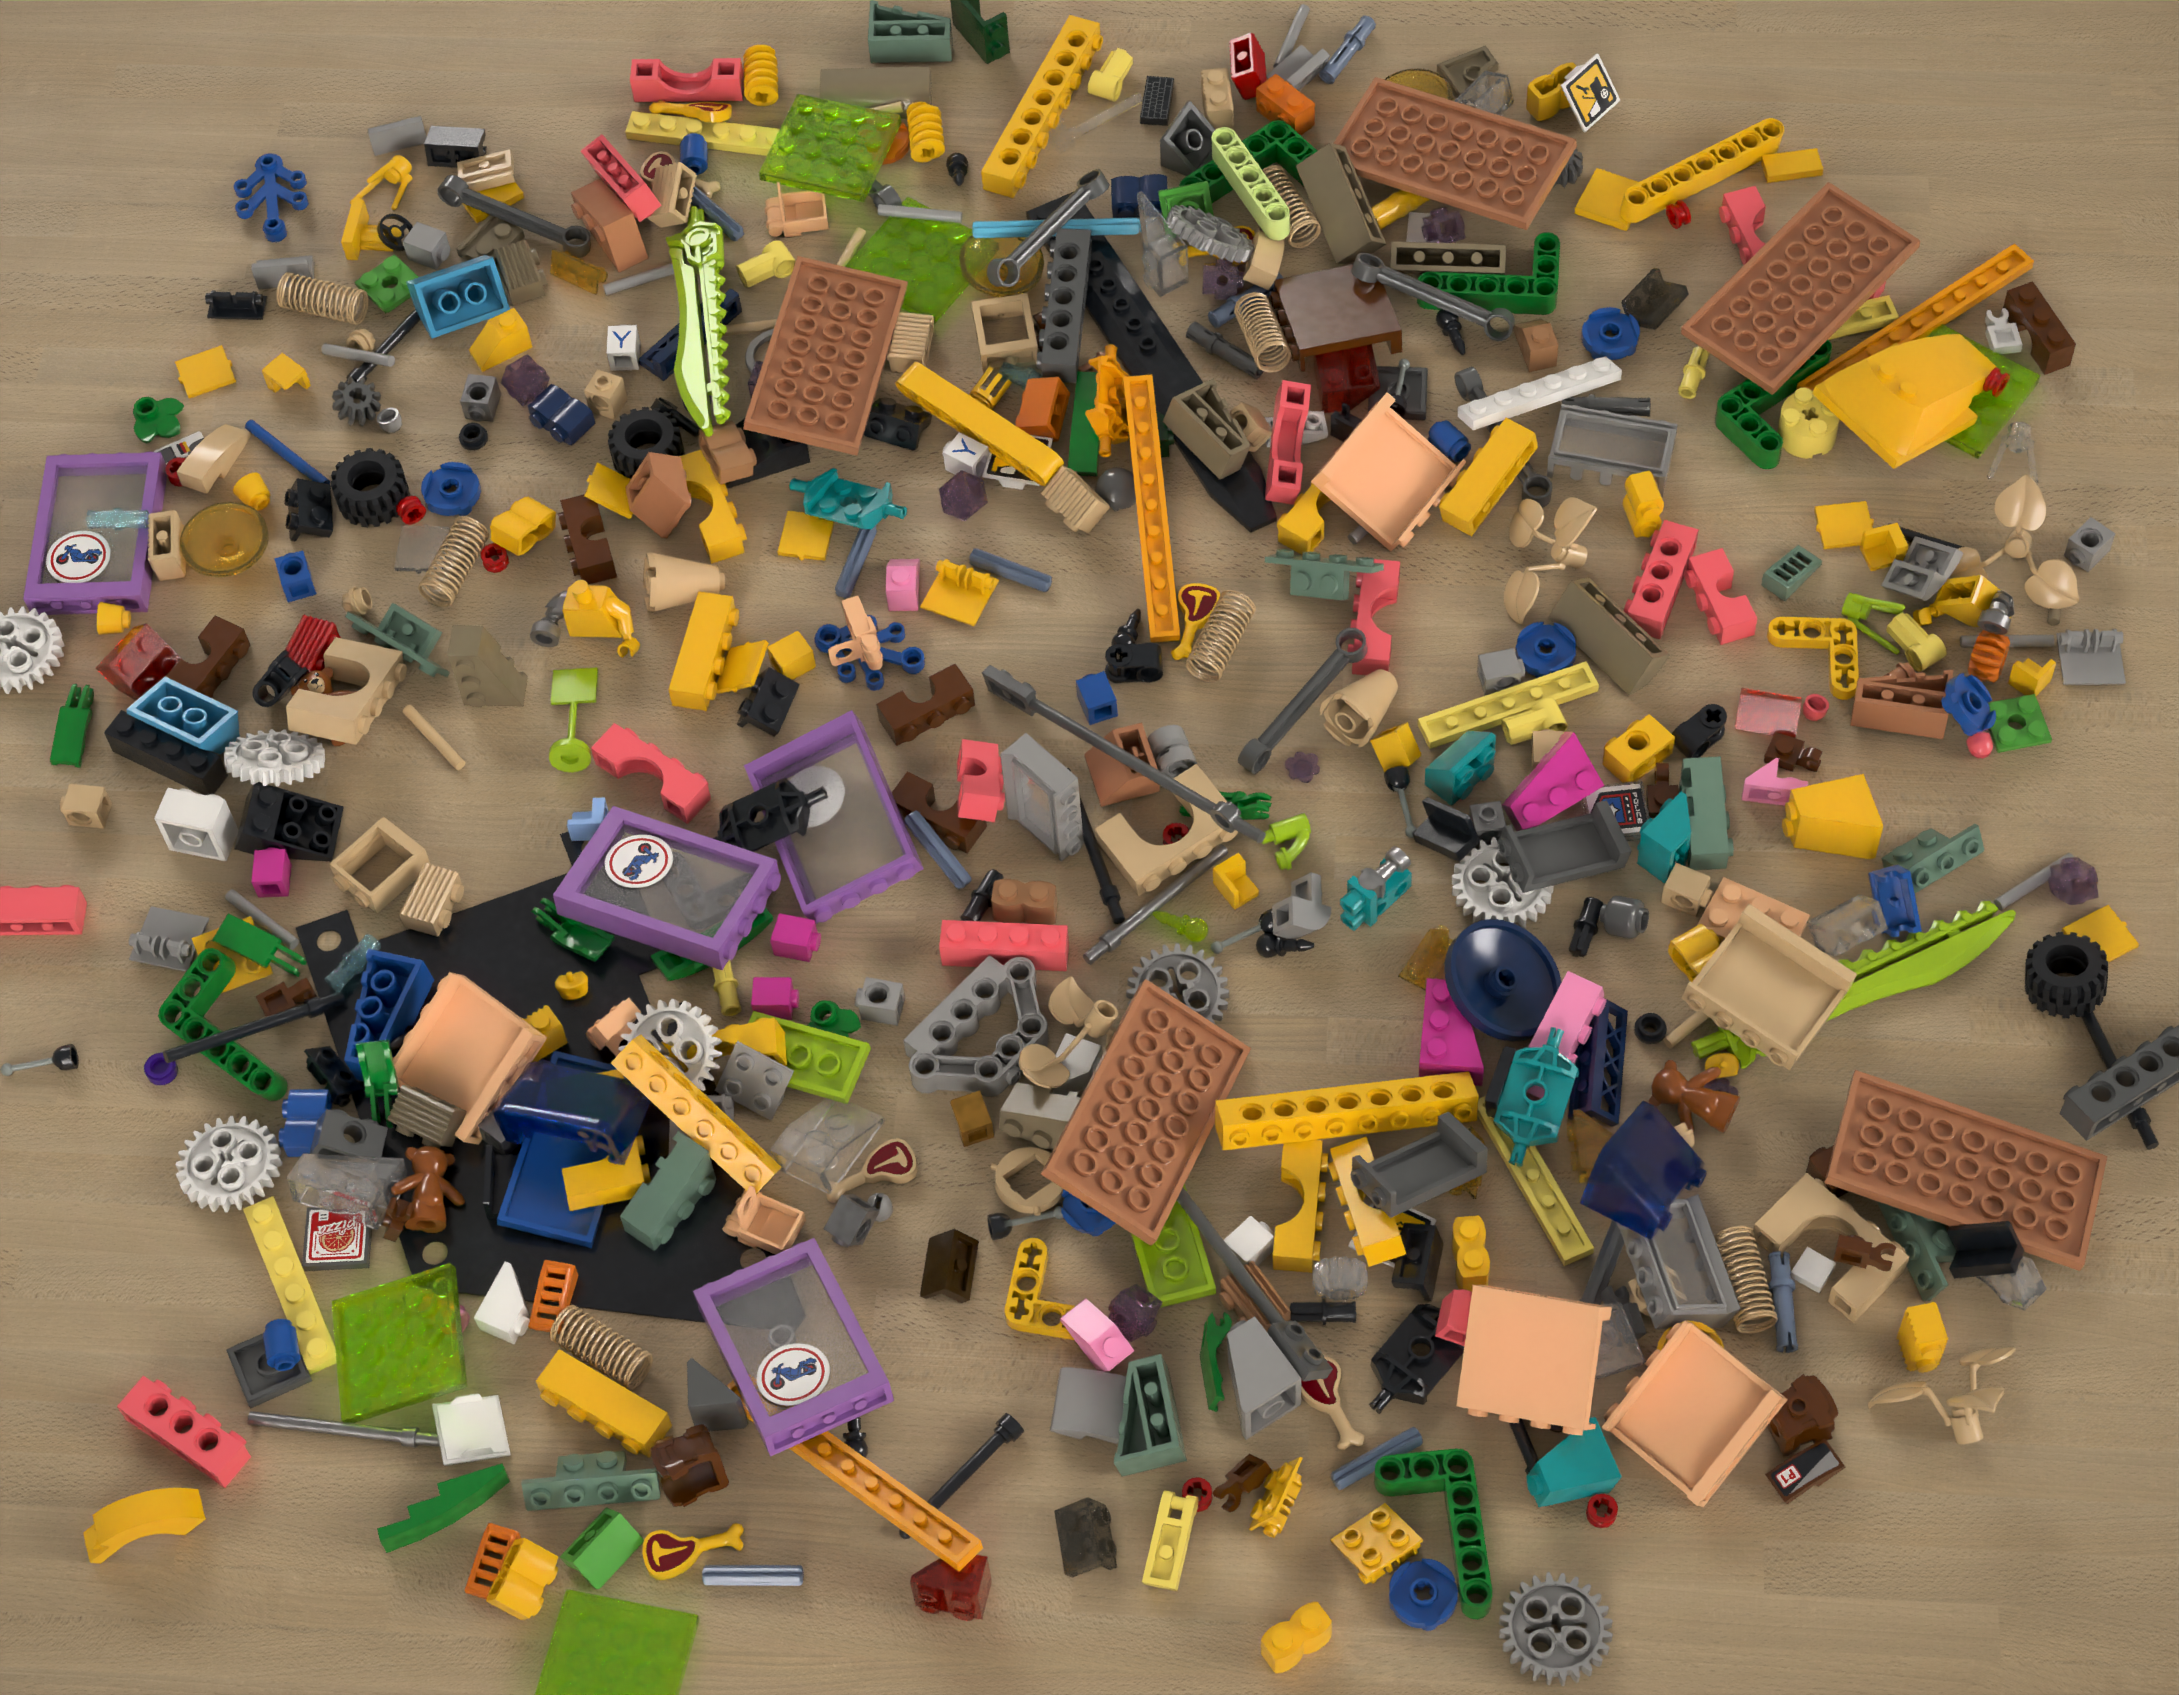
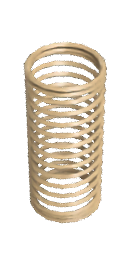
[1262,165,1321,248]
[276,272,368,325]
[1234,292,1292,373]
[418,516,489,607]
[1185,590,1256,682]
[1714,1226,1778,1334]
[550,1305,653,1390]

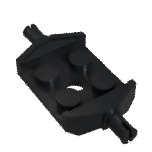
[713,777,828,852]
[1369,1304,1464,1414]

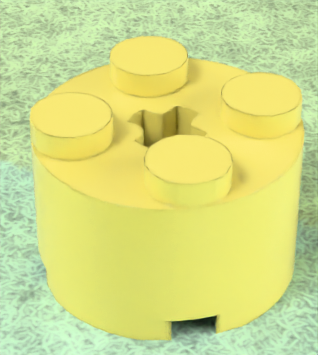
[1777,387,1840,459]

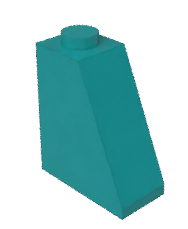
[1526,1417,1622,1507]

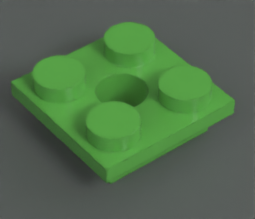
[1158,181,1214,241]
[355,254,418,314]
[1988,694,2052,753]

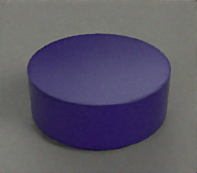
[144,1052,178,1085]

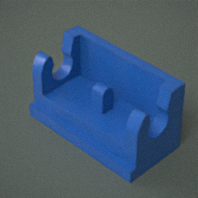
[1868,864,1922,937]

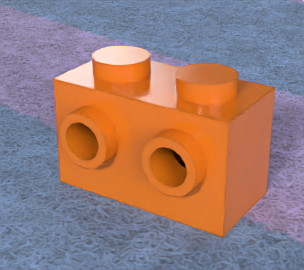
[1256,74,1315,135]
[1015,377,1070,442]

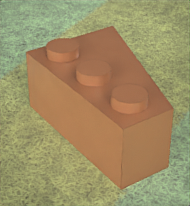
[571,179,649,273]
[1850,670,1953,739]

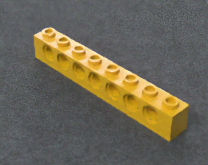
[981,15,1103,199]
[1215,1071,1479,1150]

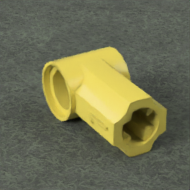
[1088,48,1133,102]
[736,241,796,288]
[1886,612,1947,672]
[1501,698,1568,745]

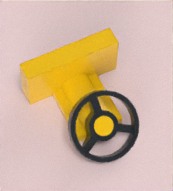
[341,199,413,260]

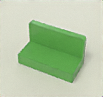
[560,1507,644,1589]

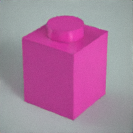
[251,848,292,898]
[770,913,821,962]
[751,977,799,1020]

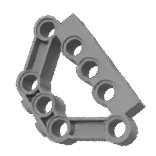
[903,955,1049,1097]

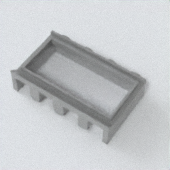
[1547,404,1678,497]
[1000,733,1084,862]
[1614,1194,1741,1329]

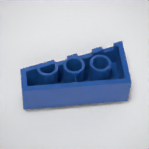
[344,949,434,1081]

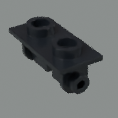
[205,290,267,320]
[304,1046,364,1107]

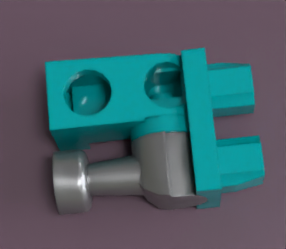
[1340,846,1412,931]

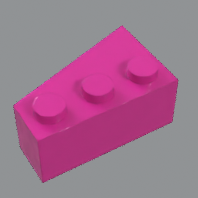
[1502,731,1604,831]
[1419,978,1484,1086]

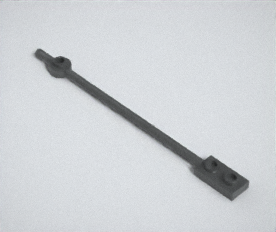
[982,665,1266,843]
[1177,1187,1333,1381]

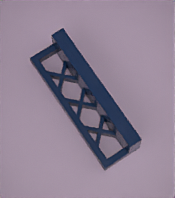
[638,288,742,381]
[1568,997,1628,1127]

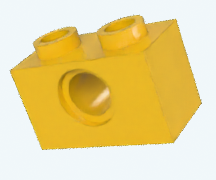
[1602,714,1675,785]

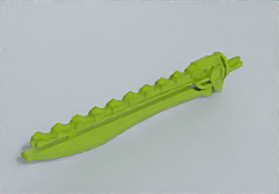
[665,206,731,437]
[1691,901,2016,1069]

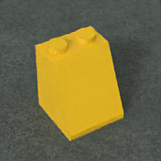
[1782,774,1883,859]

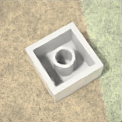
[154,788,239,861]

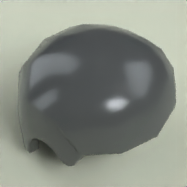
[1095,467,1136,511]

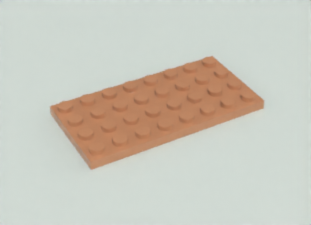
[1334,77,1577,230]
[1681,182,1920,395]
[743,256,908,456]
[1041,979,1251,1246]
[1824,1070,2108,1271]

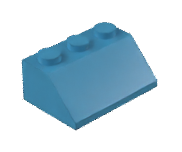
[406,255,510,339]
[126,677,240,754]

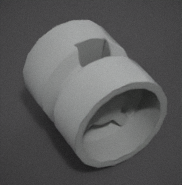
[1147,725,1197,778]

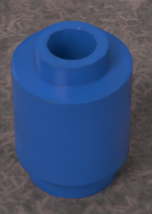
[680,133,708,175]
[1428,420,1471,463]
[263,1319,301,1371]

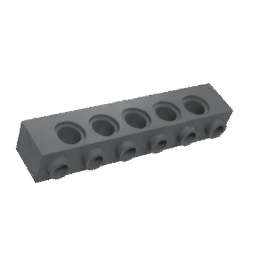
[1036,228,1092,383]
[2059,1025,2179,1141]

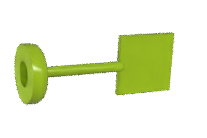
[549,667,598,773]

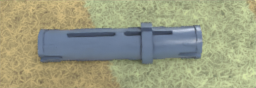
[1319,15,1376,84]
[1208,272,1283,328]
[1768,1251,1798,1353]

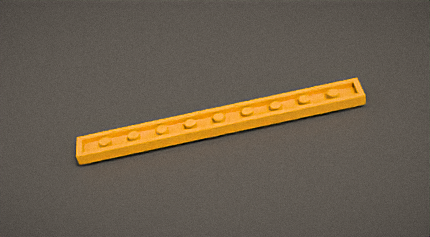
[1796,243,2034,390]
[1123,374,1180,643]
[727,1375,983,1571]

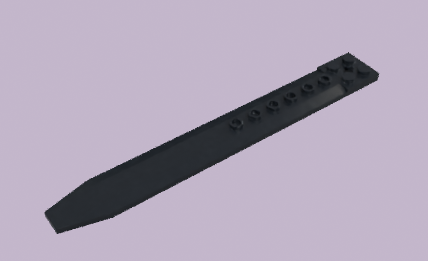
[1026,191,1277,533]

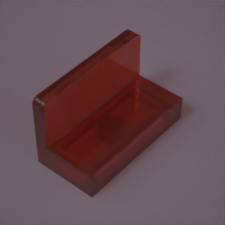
[1735,688,1802,738]

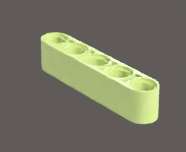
[1211,127,1290,240]

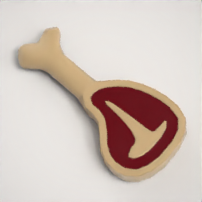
[640,151,721,199]
[824,1138,918,1203]
[1301,1357,1365,1450]

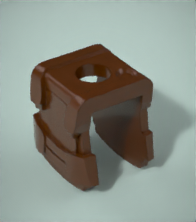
[1767,1374,1838,1456]
[651,1424,729,1507]

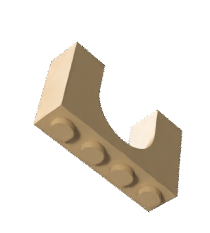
[286,637,407,745]
[1094,764,1238,896]
[1753,1173,1909,1323]

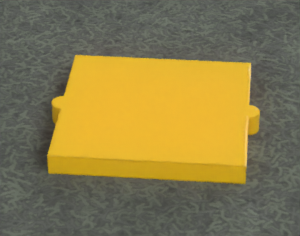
[175,345,236,399]
[584,462,633,519]
[1814,501,1874,549]
[777,511,835,561]
[717,640,769,694]
[2061,905,2139,962]

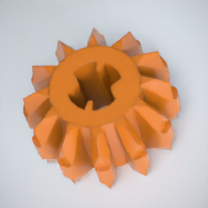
[1968,630,2010,683]

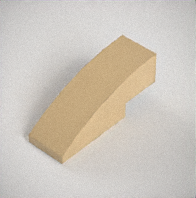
[1243,225,1285,291]
[177,424,252,494]

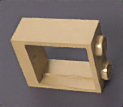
[971,293,1038,373]
[329,816,431,914]

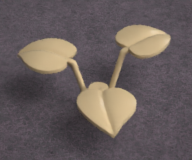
[1948,474,2080,609]
[1504,497,1598,625]
[1019,976,1118,1088]
[1868,1347,2016,1444]

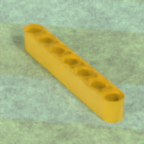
[1620,118,1785,223]
[895,362,1064,486]

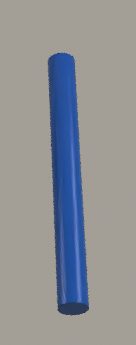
[245,420,330,484]

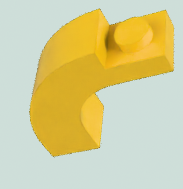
[83,1488,206,1564]

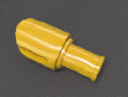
[970,366,1012,410]

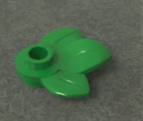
[133,397,184,443]
[807,1000,861,1037]

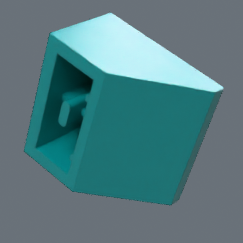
[1425,731,1496,806]
[1637,791,1691,884]

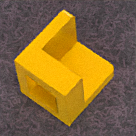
[262,353,311,393]
[1860,523,1908,571]
[767,631,816,680]
[2008,658,2056,696]
[1370,722,1421,772]
[1213,853,1259,910]

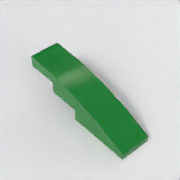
[1068,371,1100,476]
[377,1463,510,1553]

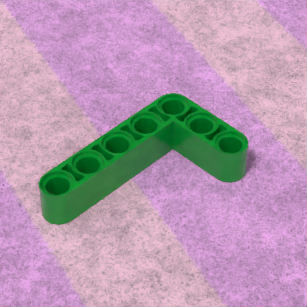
[1179,120,1317,209]
[1417,232,1560,315]
[1715,340,1832,469]
[158,948,288,1101]
[1374,1448,1492,1620]

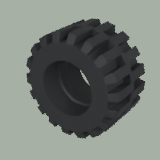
[608,407,685,479]
[330,448,410,528]
[2025,932,2108,1018]

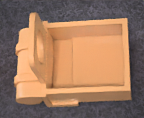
[765,182,829,238]
[828,595,883,670]
[585,998,641,1057]
[722,1186,806,1254]

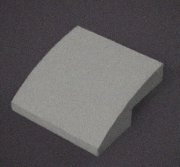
[1881,536,1964,601]
[1050,1367,1126,1444]

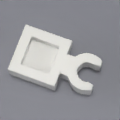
[1985,308,2023,356]

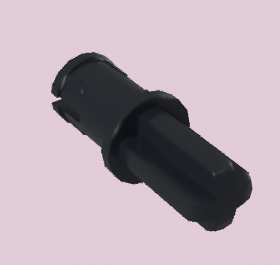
[960,869,1004,921]
[1569,897,1603,957]
[1290,1299,1356,1325]

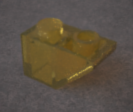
[1567,1110,1620,1183]

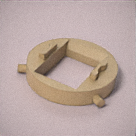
[990,1147,1063,1216]

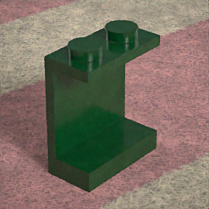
[950,0,1010,64]

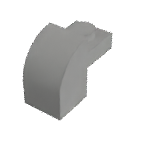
[1272,872,1331,939]

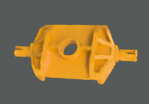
[1085,344,1129,457]

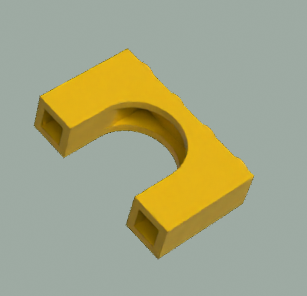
[546,1069,651,1211]

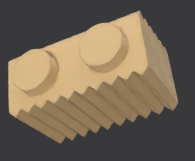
[1201,68,1234,130]
[647,162,697,228]
[886,312,935,373]
[1040,465,1110,533]
[147,510,186,581]
[399,863,464,937]

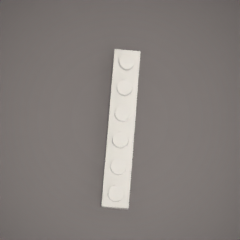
[1458,356,1622,430]

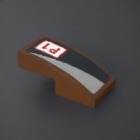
[1765,1439,1846,1504]

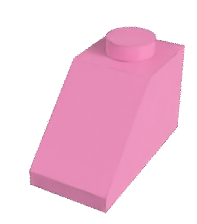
[886,559,920,611]
[1059,1298,1134,1372]

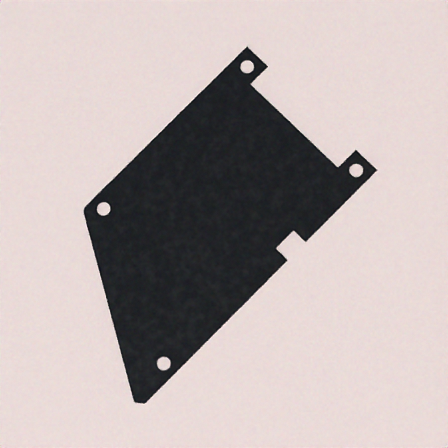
[296,831,806,1333]

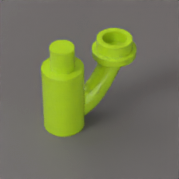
[1261,813,1311,870]

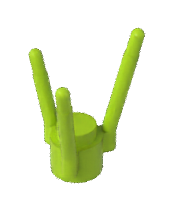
[1841,592,1905,655]

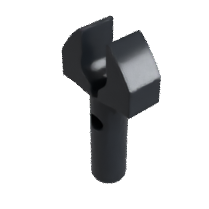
[650,397,700,437]

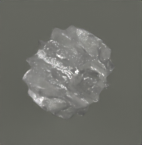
[1312,1256,1368,1301]

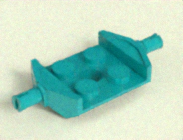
[789,468,907,530]
[1494,1027,1579,1167]

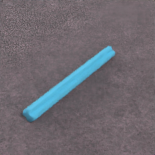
[972,218,1140,238]

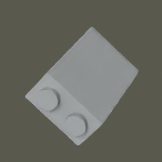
[1227,1316,1301,1440]

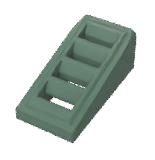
[1761,545,1822,601]

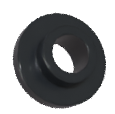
[459,423,488,450]
[1634,1013,1667,1044]

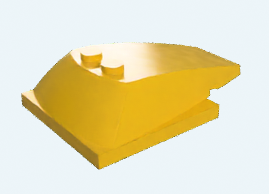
[1812,334,1997,469]

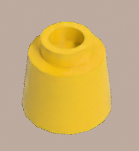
[233,472,271,511]
[97,602,131,635]

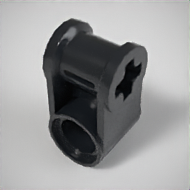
[1105,642,1163,683]
[252,650,309,707]
[1672,704,1727,758]

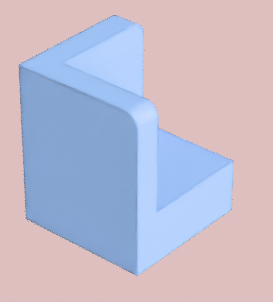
[567,797,609,841]

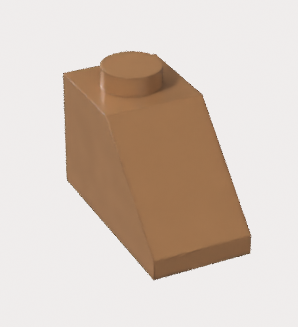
[1513,319,1558,372]

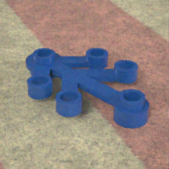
[233,153,309,242]
[814,615,925,691]

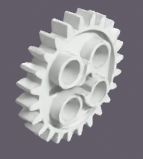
[0,606,65,694]
[224,729,325,786]
[1451,837,1554,928]
[618,999,722,1097]
[175,1116,282,1213]

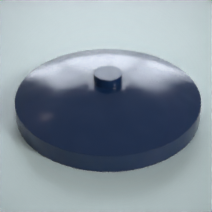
[1444,919,1562,1042]

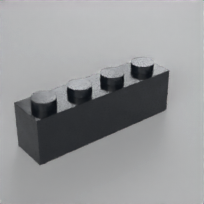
[104,710,228,796]

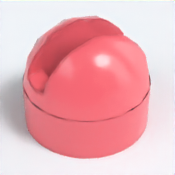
[1803,694,1829,721]
[1966,732,1993,759]

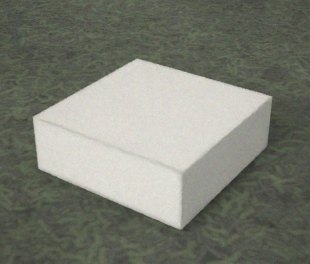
[1791,1247,1836,1293]

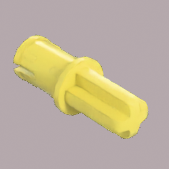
[1678,346,1710,399]
[712,960,742,1016]

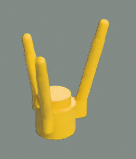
[350,155,413,210]

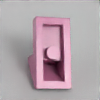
[1741,758,1808,806]

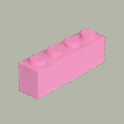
[1526,971,1607,1101]

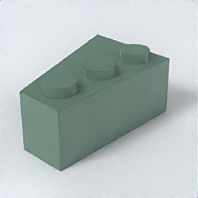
[868,0,953,63]
[1679,756,1734,870]
[620,1130,716,1251]
[1114,1354,1187,1477]

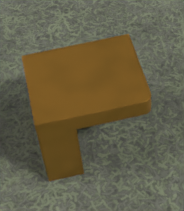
[950,1090,994,1147]

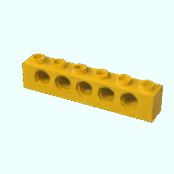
[611,1034,782,1194]

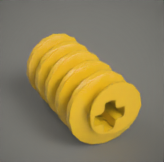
[743,44,778,106]
[906,101,945,163]

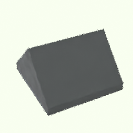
[1160,101,1215,176]
[687,1358,748,1432]

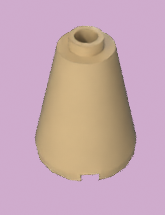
[643,552,725,612]
[1319,669,1398,747]

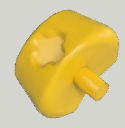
[555,971,588,1000]
[1705,1053,1739,1078]

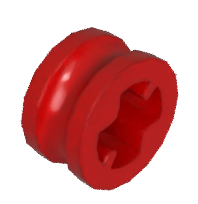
[1666,200,1691,229]
[1983,367,2010,397]
[165,457,186,487]
[396,496,426,525]
[481,543,509,573]
[1162,822,1189,845]
[1182,1477,1213,1512]
[1586,1493,1618,1528]

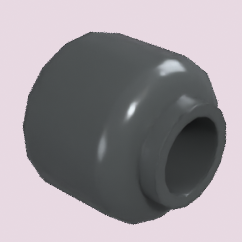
[1600,896,1649,939]

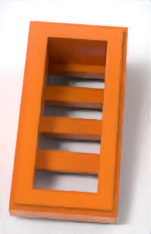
[528,1260,579,1334]
[464,1523,521,1599]

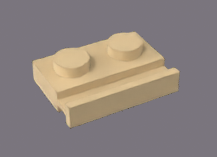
[457,149,515,192]

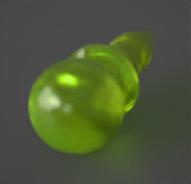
[1152,911,1209,942]

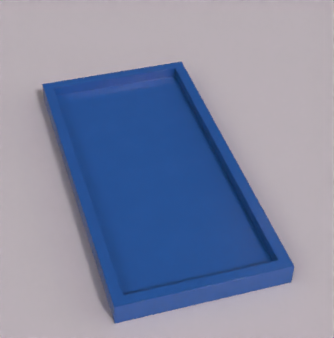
[497,1051,641,1248]

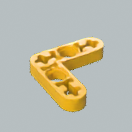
[1767,617,1859,700]
[1005,1238,1075,1340]

